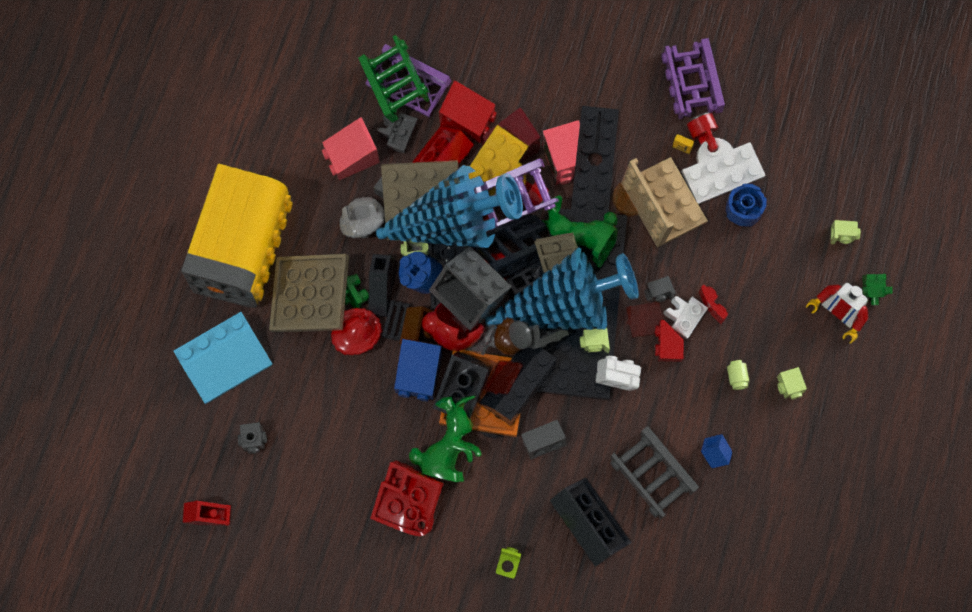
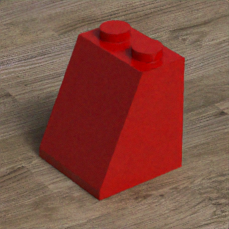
[439,81,497,143]

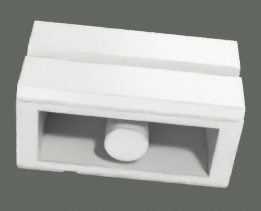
[596,356,641,391]

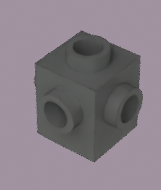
[238,422,267,454]

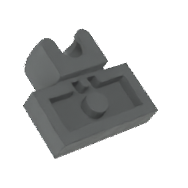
[377,113,418,154]

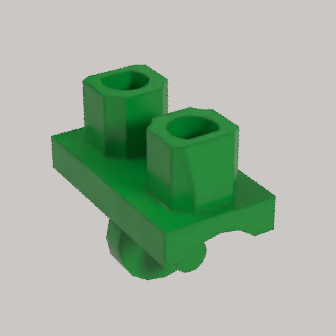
[345,274,369,309]

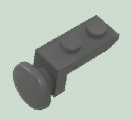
[509,320,569,349]

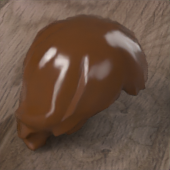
[494,318,521,355]

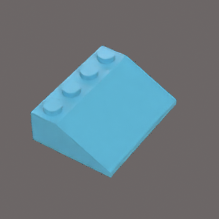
[174,312,273,404]

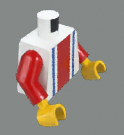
[806,283,868,343]

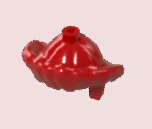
[331,308,382,355]

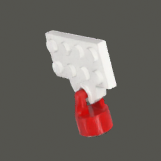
[681,112,766,205]

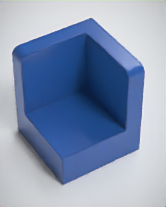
[701,434,732,468]

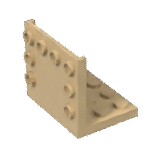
[621,157,707,248]

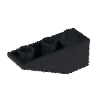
[368,254,398,317]

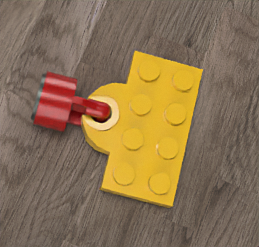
[459,125,550,212]

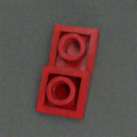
[699,284,728,324]

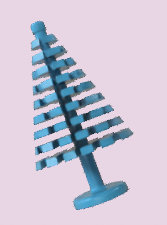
[376,165,523,248]
[485,248,639,330]

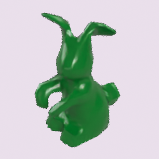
[542,196,618,268]
[409,396,481,482]

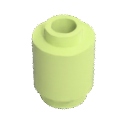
[727,360,750,390]

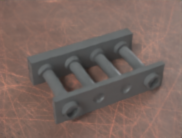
[610,426,699,520]

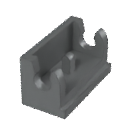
[521,420,567,460]

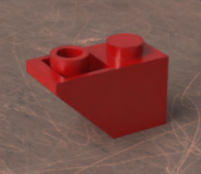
[655,320,684,362]

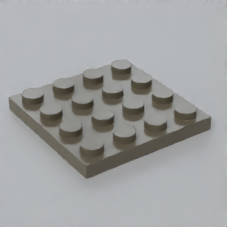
[381,160,459,240]
[269,254,349,332]

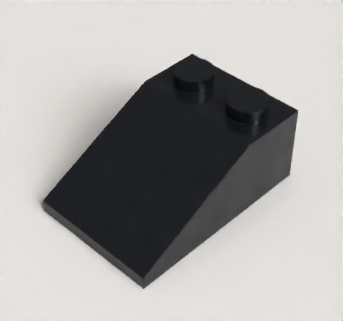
[433,351,493,419]

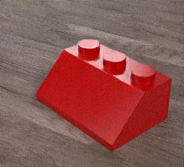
[412,126,474,167]

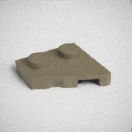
[535,232,578,273]

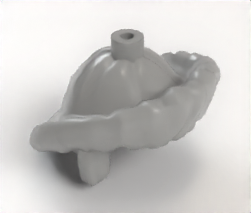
[339,197,385,238]

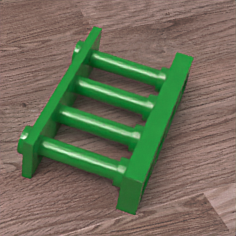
[358,35,430,123]

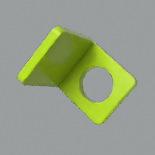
[496,547,521,579]

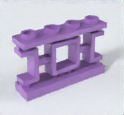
[662,38,725,119]

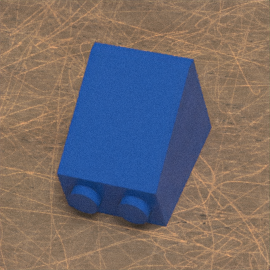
[394,339,443,401]

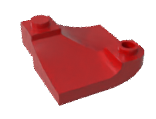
[370,460,443,536]

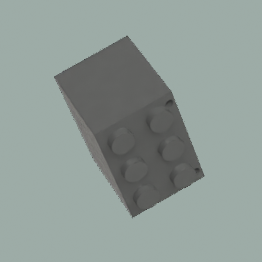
[429,246,512,331]

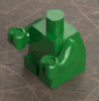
[861,274,893,305]

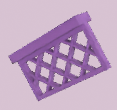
[365,44,451,118]

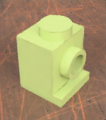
[831,220,861,244]

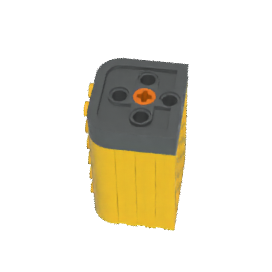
[181,163,293,308]

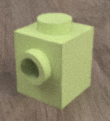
[777,367,807,400]

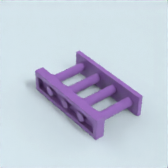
[473,159,559,231]

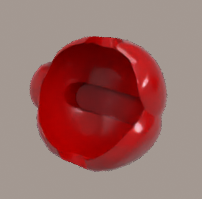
[422,303,484,351]

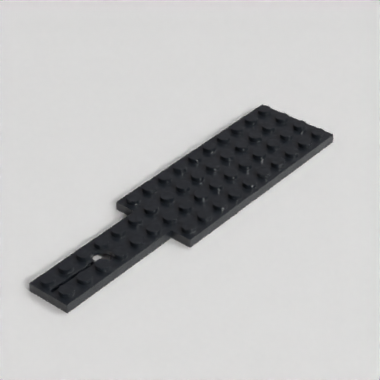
[536,106,627,400]

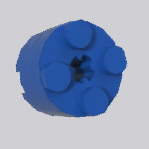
[726,183,767,227]
[399,252,443,294]

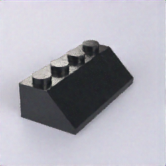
[479,347,557,426]
[550,477,632,567]

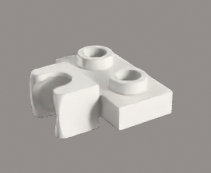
[663,296,708,340]

